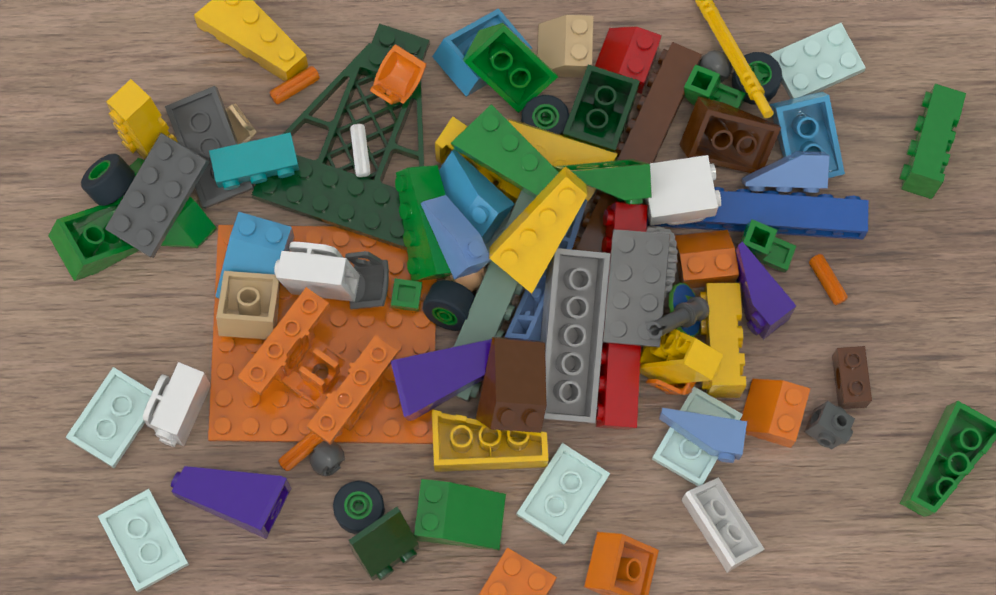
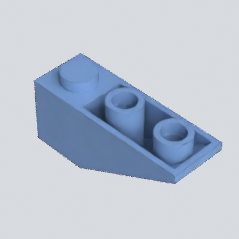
[741,151,830,193]

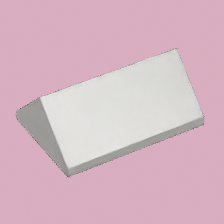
[681,477,765,573]

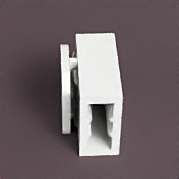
[645,155,721,226]
[274,242,360,302]
[143,362,211,447]

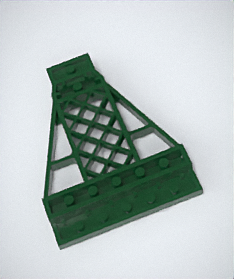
[251,23,430,250]

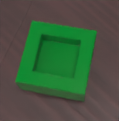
[391,278,422,311]

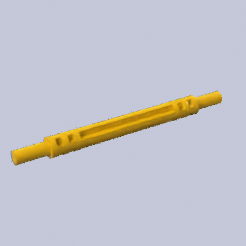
[695,0,774,118]

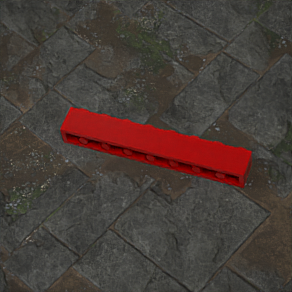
[596,202,648,430]

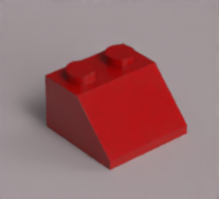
[595,26,662,94]

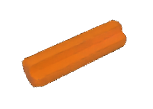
[270,66,320,104]
[809,254,848,305]
[278,432,324,471]

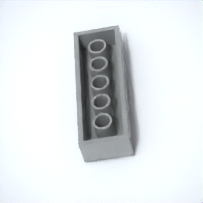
[540,248,610,423]

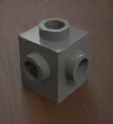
[804,401,855,450]

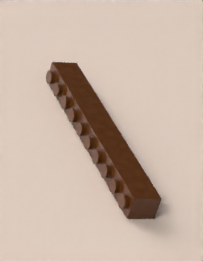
[572,42,702,253]

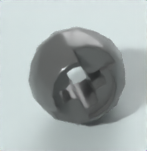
[699,50,733,83]
[310,441,345,476]

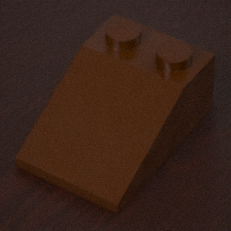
[679,96,781,173]
[476,337,547,433]

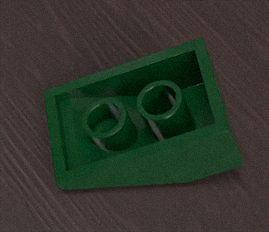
[562,64,640,152]
[349,507,419,581]

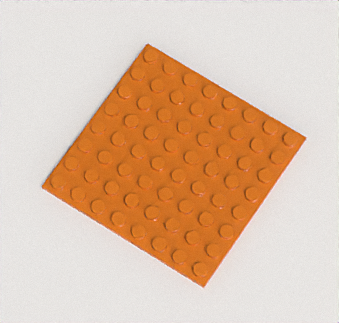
[208,225,437,444]

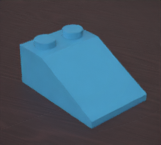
[432,8,532,97]
[770,92,845,178]
[439,150,515,244]
[215,212,294,299]

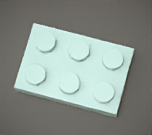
[770,23,866,99]
[66,367,153,468]
[652,387,743,486]
[516,443,610,546]
[98,489,189,592]

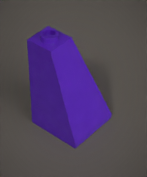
[391,339,492,421]
[171,466,292,539]

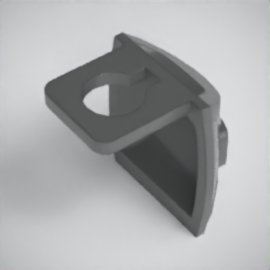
[345,251,389,310]

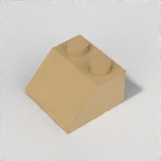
[538,15,593,78]
[216,271,280,339]

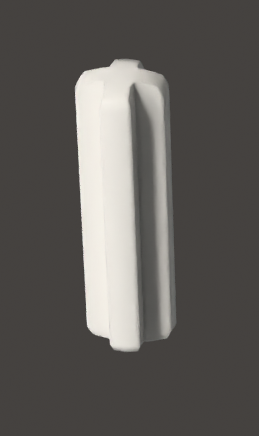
[350,124,370,177]

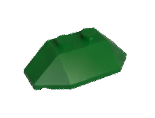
[118,157,217,248]

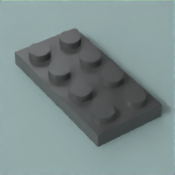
[165,86,255,209]
[105,133,210,258]
[603,229,670,347]

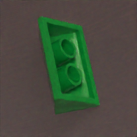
[463,23,558,113]

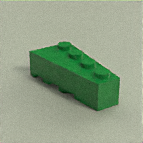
[899,84,966,199]
[451,104,559,198]
[395,165,452,281]
[899,401,996,517]

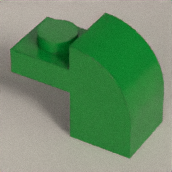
[684,64,745,109]
[740,219,796,273]

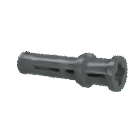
[646,296,709,339]

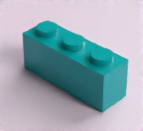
[209,132,299,190]

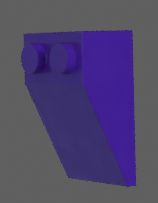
[736,242,796,340]

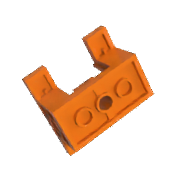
[238,287,398,445]

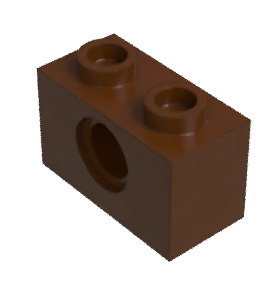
[832,346,872,409]

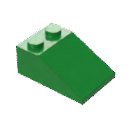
[553,159,652,204]
[48,200,139,281]
[414,479,506,551]

